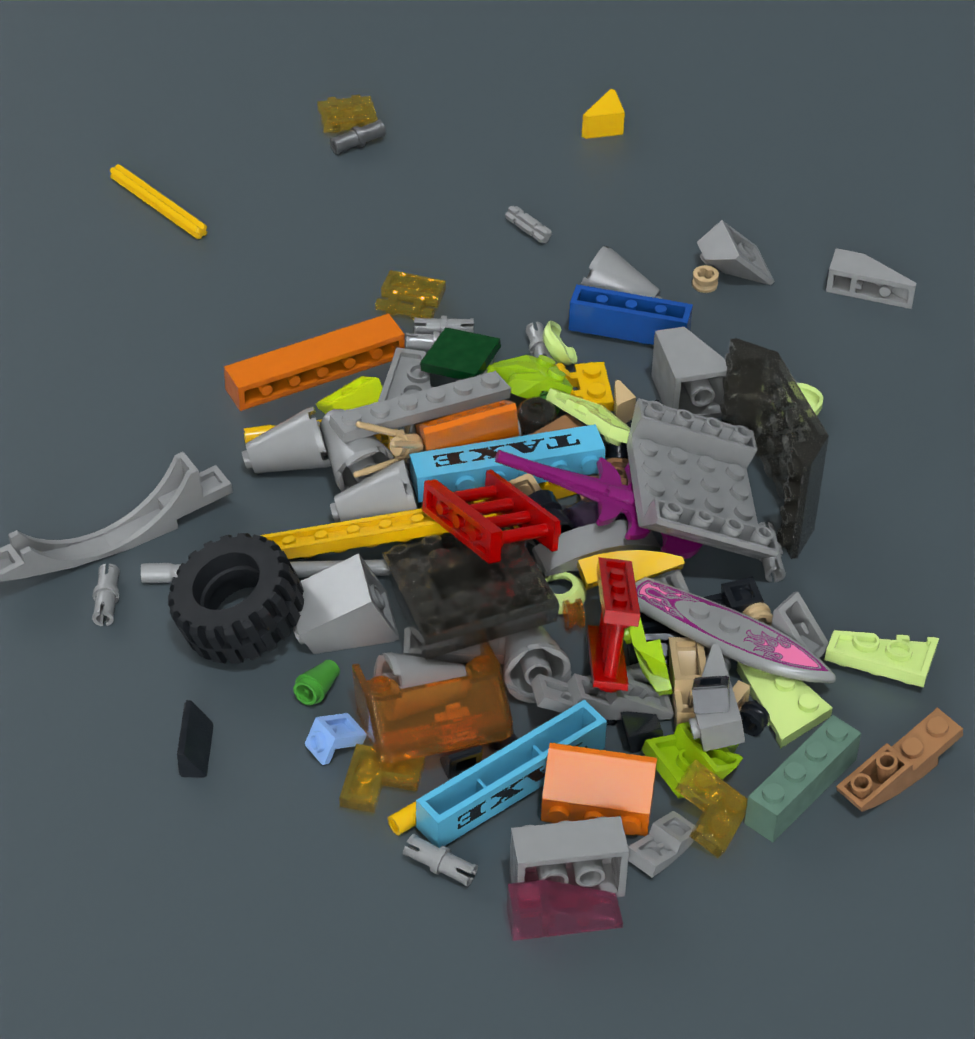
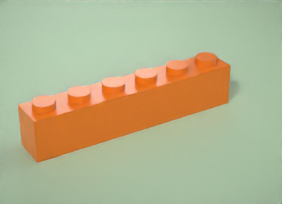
[224,313,405,411]

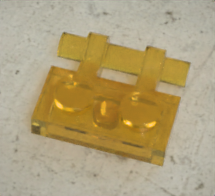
[317,94,377,133]
[375,270,446,320]

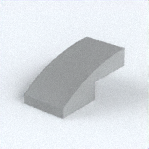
[628,811,701,878]

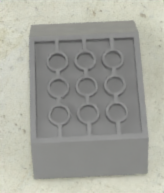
[627,398,779,559]

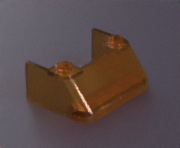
[352,638,513,763]

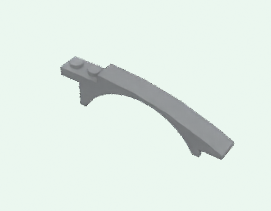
[0,452,233,582]

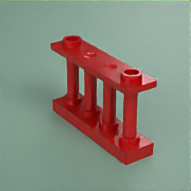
[422,470,561,564]
[587,557,640,693]

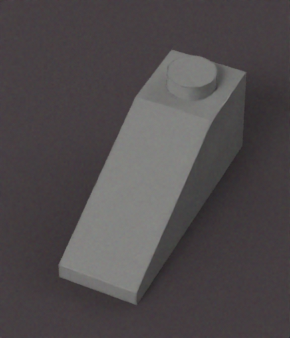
[826,248,917,309]
[689,643,745,752]

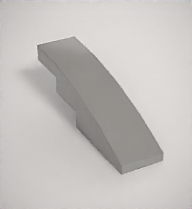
[531,673,675,720]

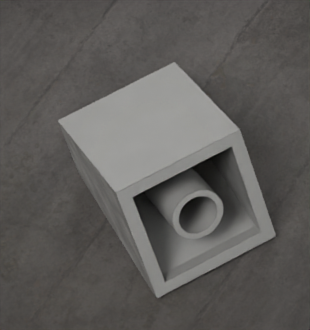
[651,327,735,418]
[293,553,400,654]

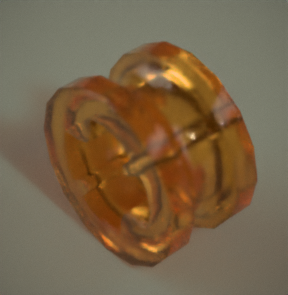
[562,598,585,630]

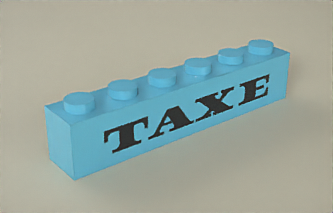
[409,424,605,503]
[416,700,607,848]

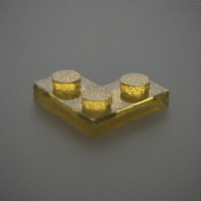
[339,744,425,813]
[675,759,748,858]

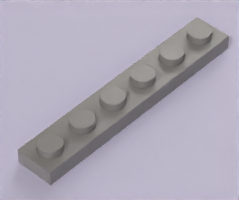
[329,371,511,443]

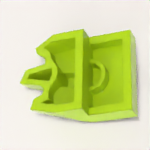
[486,355,573,401]
[624,617,673,695]
[642,722,743,799]

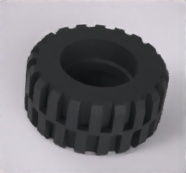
[168,533,304,664]

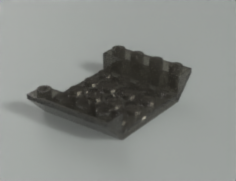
[720,338,829,559]

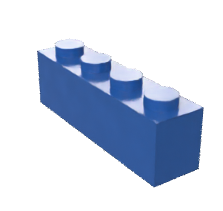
[568,284,693,345]

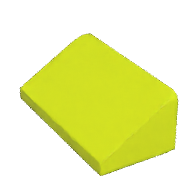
[316,376,383,414]

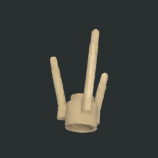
[353,421,424,478]

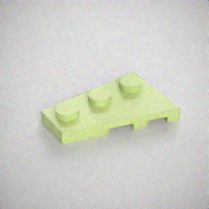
[546,388,630,446]
[824,630,939,687]
[737,662,833,749]

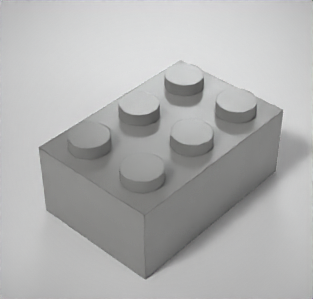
[509,816,629,909]

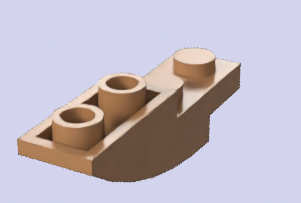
[836,707,963,812]

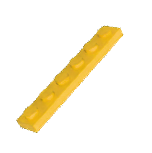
[260,508,449,559]

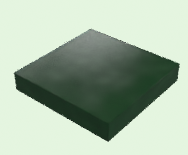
[420,327,501,380]

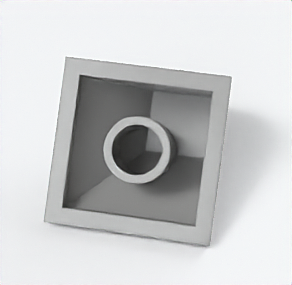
[697,220,775,285]

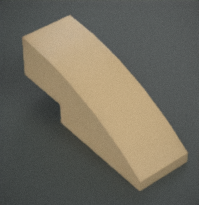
[668,637,706,730]

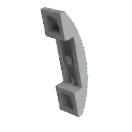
[532,520,661,576]

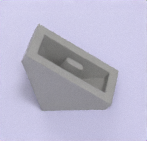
[771,591,829,658]

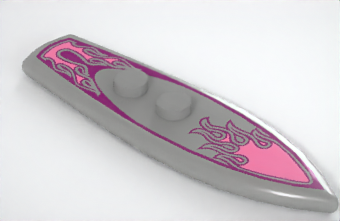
[635,577,836,684]

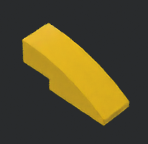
[577,550,685,590]

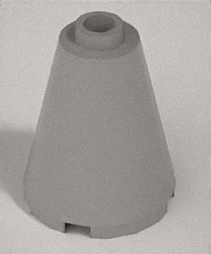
[581,246,663,299]
[242,406,331,473]
[320,409,394,492]
[330,460,419,522]
[503,615,572,703]
[373,652,472,721]

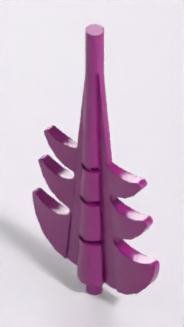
[495,450,703,559]

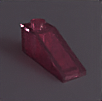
[507,880,623,941]

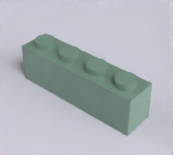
[744,715,861,842]

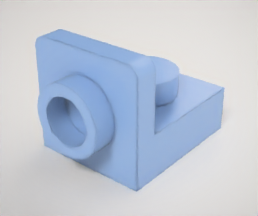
[305,713,367,765]

